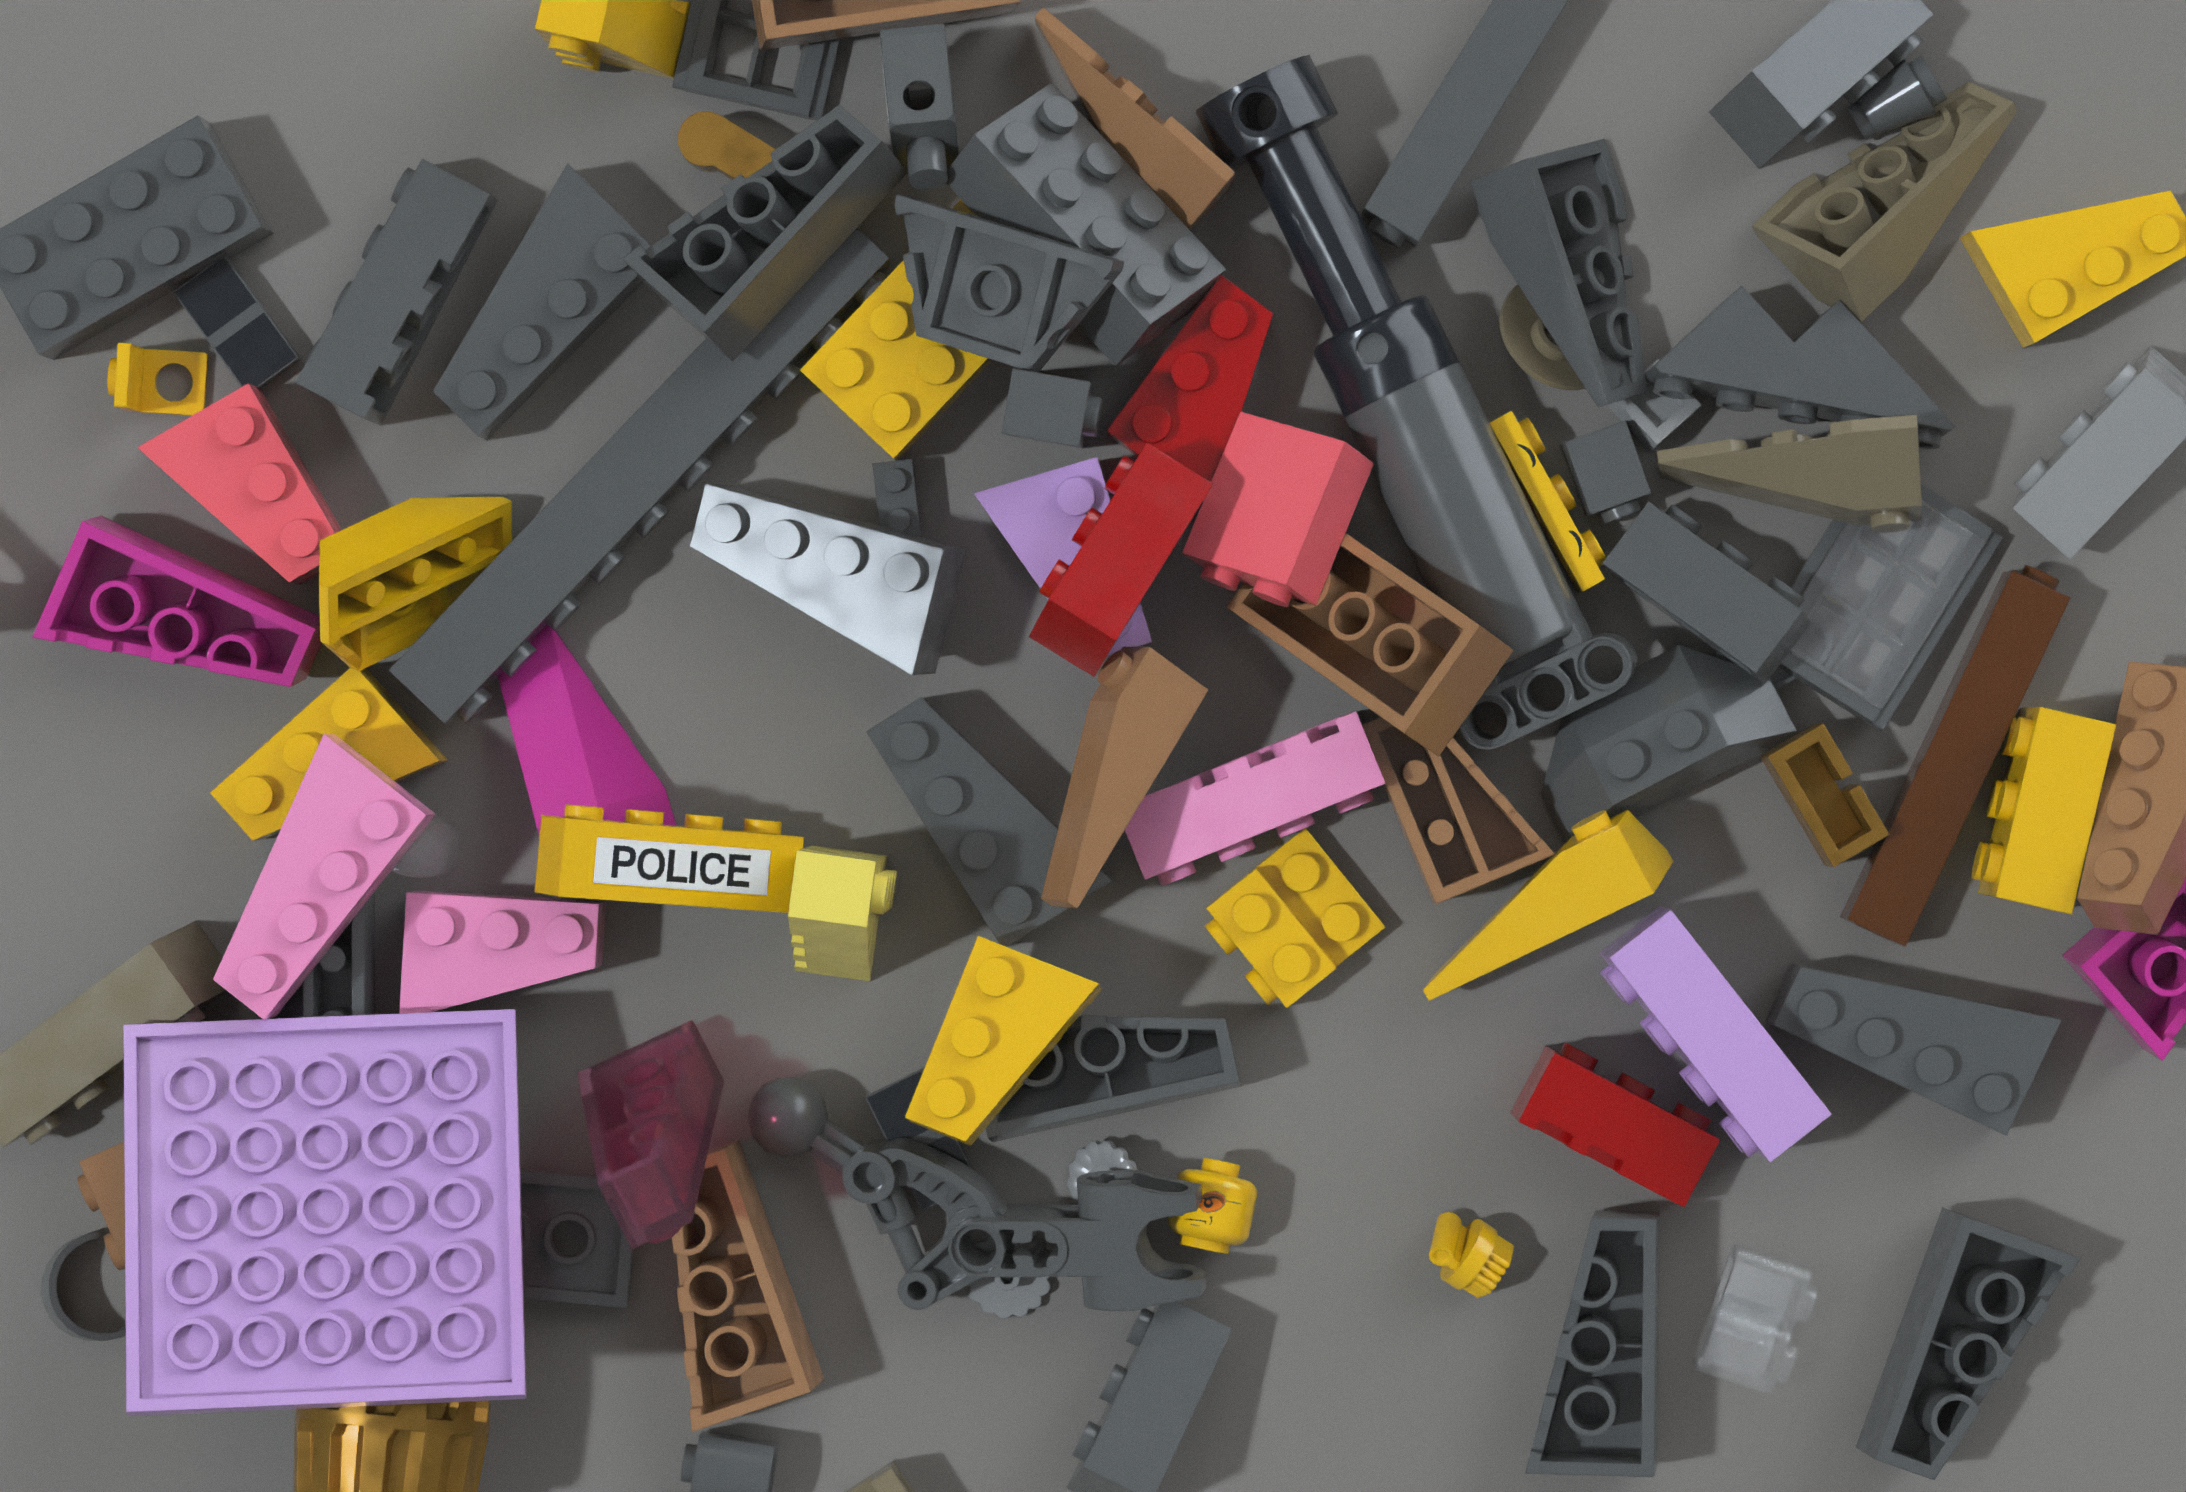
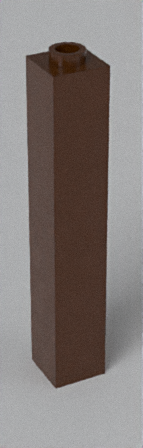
[1840,565,2071,947]

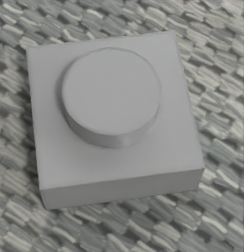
[1608,359,1702,453]

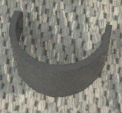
[41,1227,126,1341]

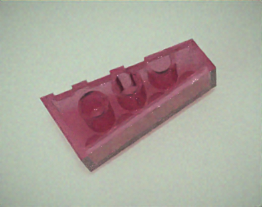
[577,1020,724,1249]

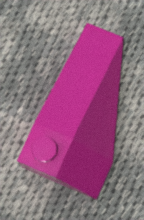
[498,625,677,836]

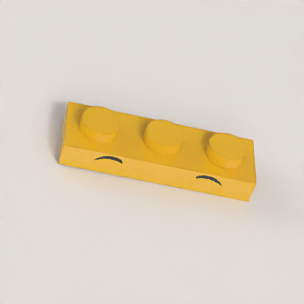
[1489,411,1606,593]

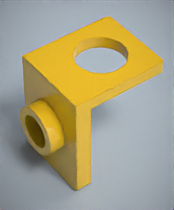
[107,343,209,416]

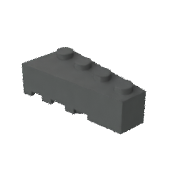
[621,105,908,362]
[295,159,498,425]
[433,163,651,440]
[866,697,1112,947]
[1765,964,2062,1136]
[986,1015,1241,1142]
[1856,1207,2081,1480]
[1525,1211,1660,1477]

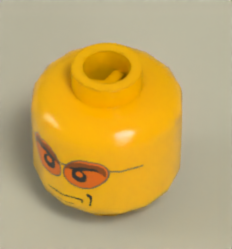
[1168,1158,1257,1255]

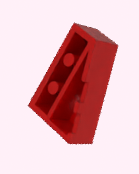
[1029,443,1213,677]

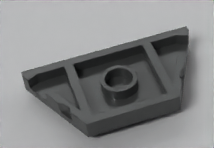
[894,194,1125,371]

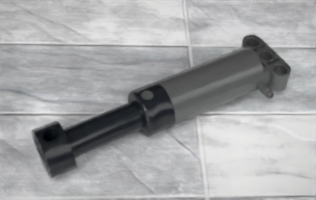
[1196,55,1638,750]

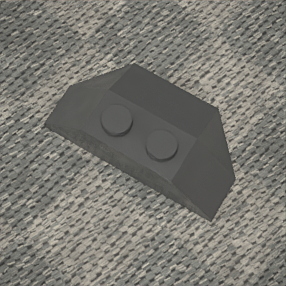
[1541,645,1798,843]

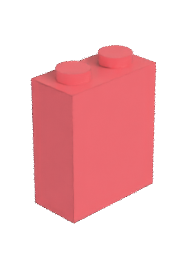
[1182,412,1374,607]

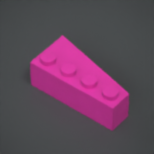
[32,515,322,687]
[2062,878,2186,1061]

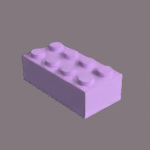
[1599,906,1832,1162]

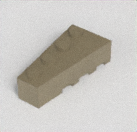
[0,921,228,1147]

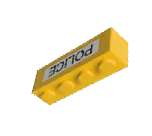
[535,804,804,913]

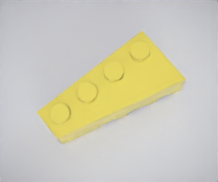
[788,845,897,981]

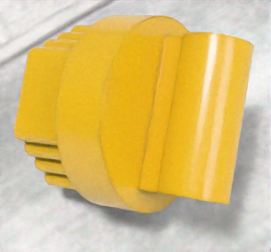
[1429,1212,1514,1298]

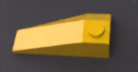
[1423,810,1674,1001]

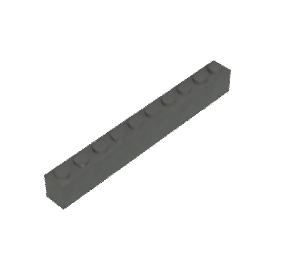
[389,228,890,726]

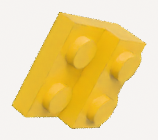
[1205,828,1385,1008]

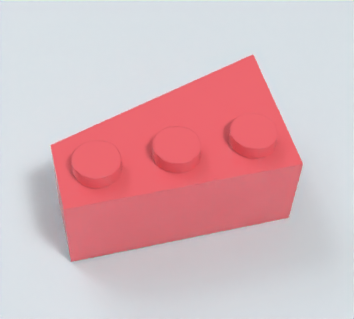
[137,383,342,585]

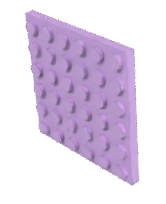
[123,1009,527,1416]

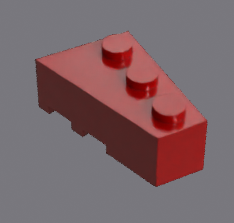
[1107,275,1273,503]
[1510,1042,1720,1208]

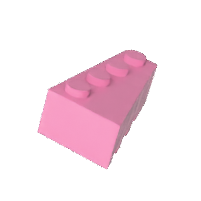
[1125,711,1386,886]
[213,734,436,1020]

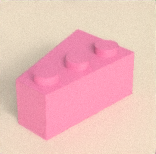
[399,891,606,1014]

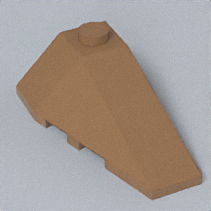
[1035,7,1235,232]
[1041,647,1208,909]

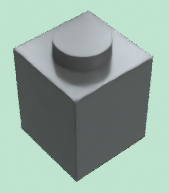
[1560,420,1651,524]

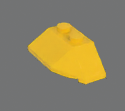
[319,497,512,671]

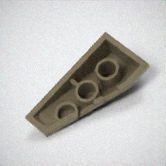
[1752,82,2017,322]
[1657,415,1922,533]

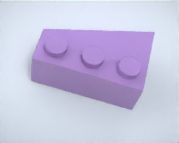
[974,457,1152,657]

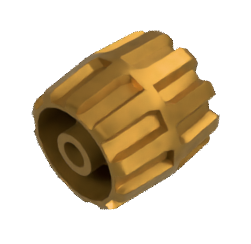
[293,1400,491,1492]

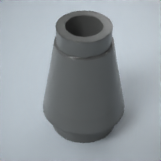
[1847,55,1947,140]

